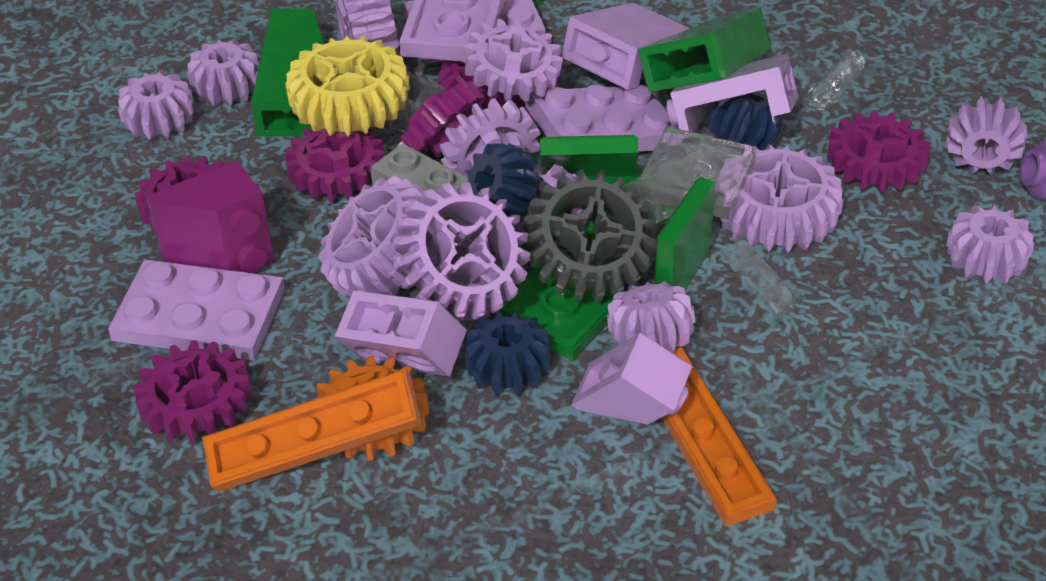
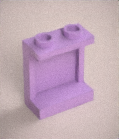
[561,3,689,90]
[667,53,799,137]

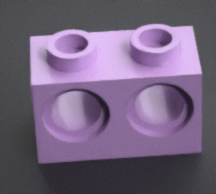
[335,290,467,377]

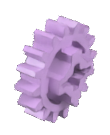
[463,19,563,102]
[440,99,540,178]

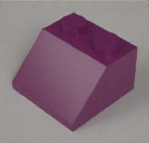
[146,160,275,273]

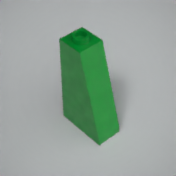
[637,7,771,92]
[251,8,324,137]

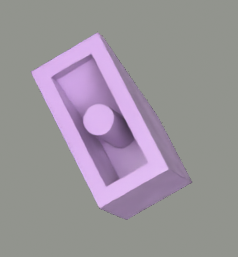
[571,333,692,424]

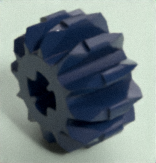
[704,91,785,150]
[464,143,543,226]
[464,310,551,397]

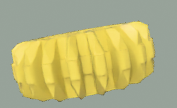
[286,35,410,137]

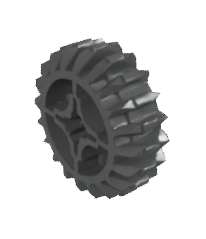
[522,169,657,303]

